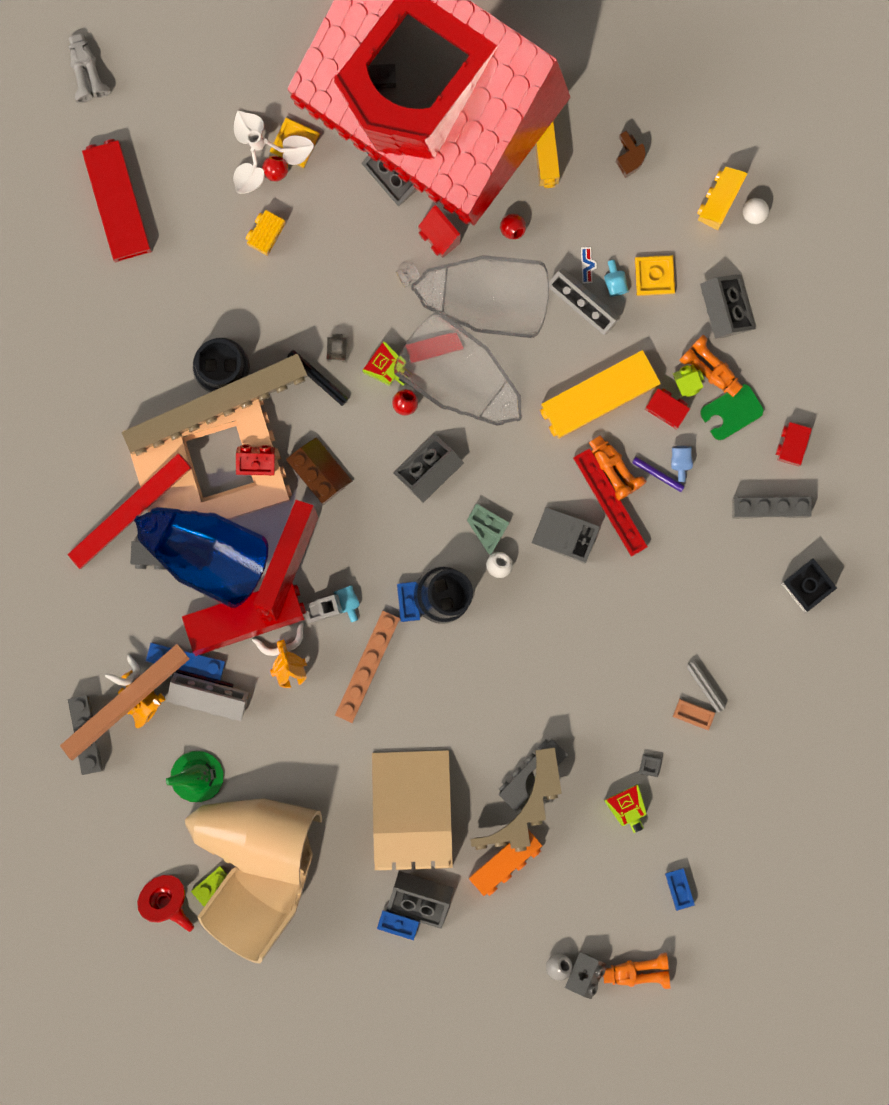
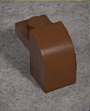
[616,131,645,178]

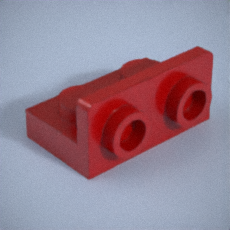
[236,444,275,476]

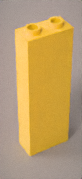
[535,122,560,188]
[539,350,661,439]

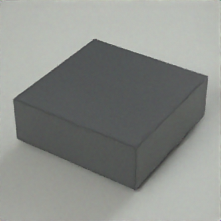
[639,755,662,777]

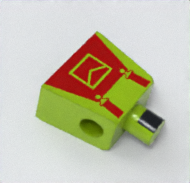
[362,341,410,386]
[604,784,647,833]

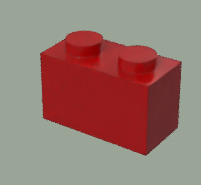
[644,388,690,430]
[775,422,812,467]

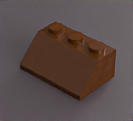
[286,437,353,505]

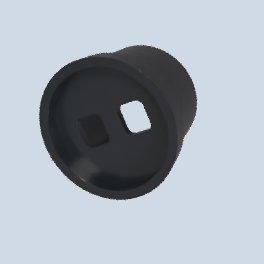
[193,338,250,392]
[414,566,473,624]

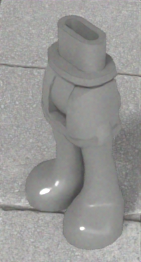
[68,34,111,103]

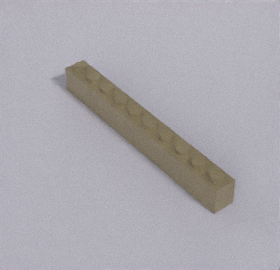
[121,354,308,456]

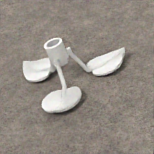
[233,111,314,194]

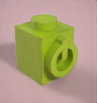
[672,365,704,397]

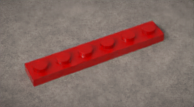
[573,448,648,557]

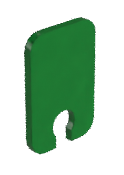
[700,384,764,441]

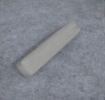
[687,661,726,712]

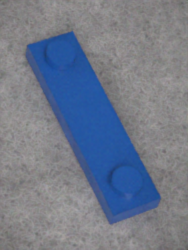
[146,643,225,680]

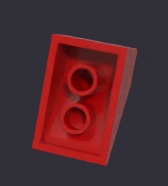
[418,205,460,258]

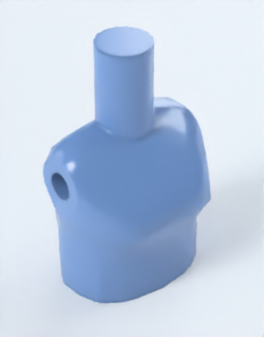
[671,446,693,482]

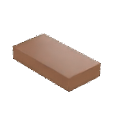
[672,699,715,731]

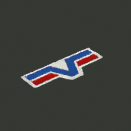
[581,247,597,283]

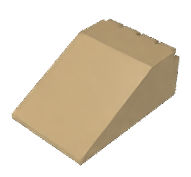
[372,750,453,871]

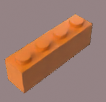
[469,829,542,896]

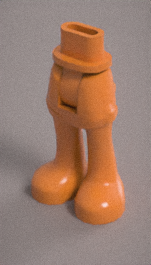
[679,334,743,397]
[589,435,647,501]
[603,952,671,989]

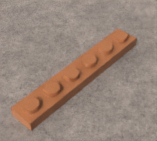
[335,611,400,723]

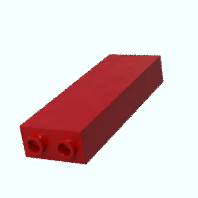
[82,139,151,263]
[253,500,318,622]
[182,583,306,656]

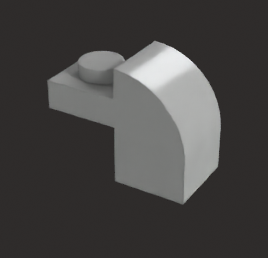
[304,595,343,623]

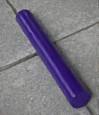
[632,457,685,492]

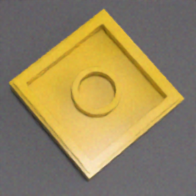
[270,117,320,168]
[635,255,675,296]

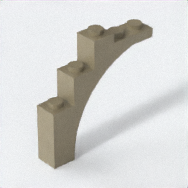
[470,748,562,852]

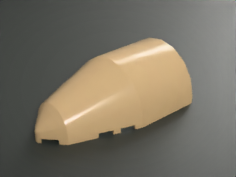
[185,798,322,885]
[198,835,313,963]

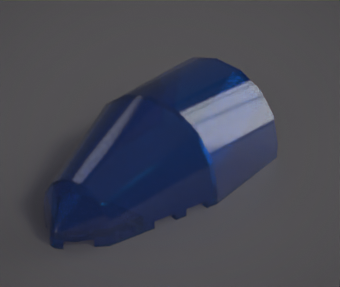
[134,507,269,608]

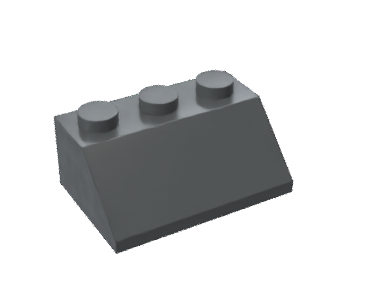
[361,156,418,206]
[700,274,756,339]
[393,434,464,503]
[387,871,454,929]

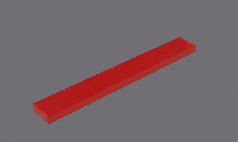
[67,453,192,569]

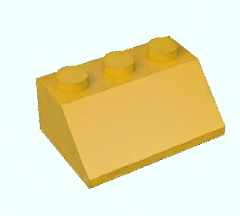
[697,167,748,230]

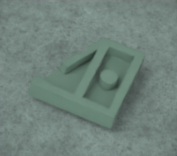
[467,504,509,555]

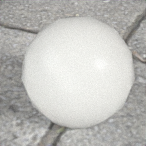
[743,198,769,224]
[486,552,513,578]

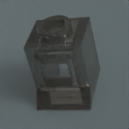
[326,334,347,363]

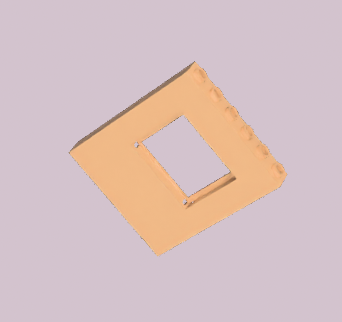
[124,399,292,542]

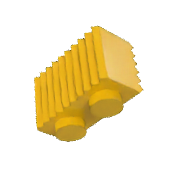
[246,210,286,256]

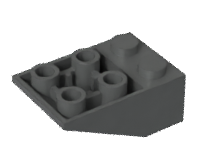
[532,507,600,564]

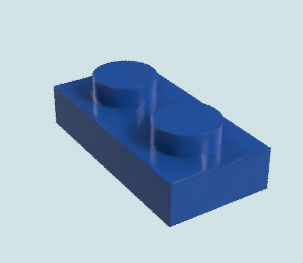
[397,582,420,622]
[665,868,695,911]
[377,910,419,941]

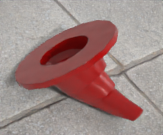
[137,875,195,932]

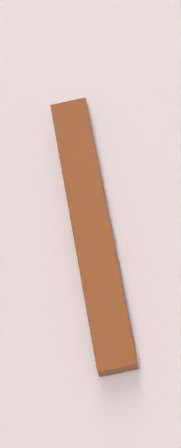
[60,644,190,761]

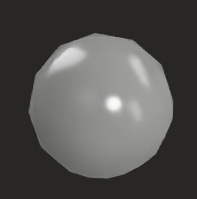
[546,954,573,981]

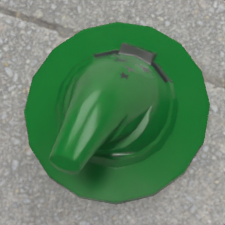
[166,751,224,802]

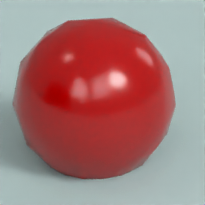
[262,156,289,182]
[500,213,526,240]
[392,389,418,416]

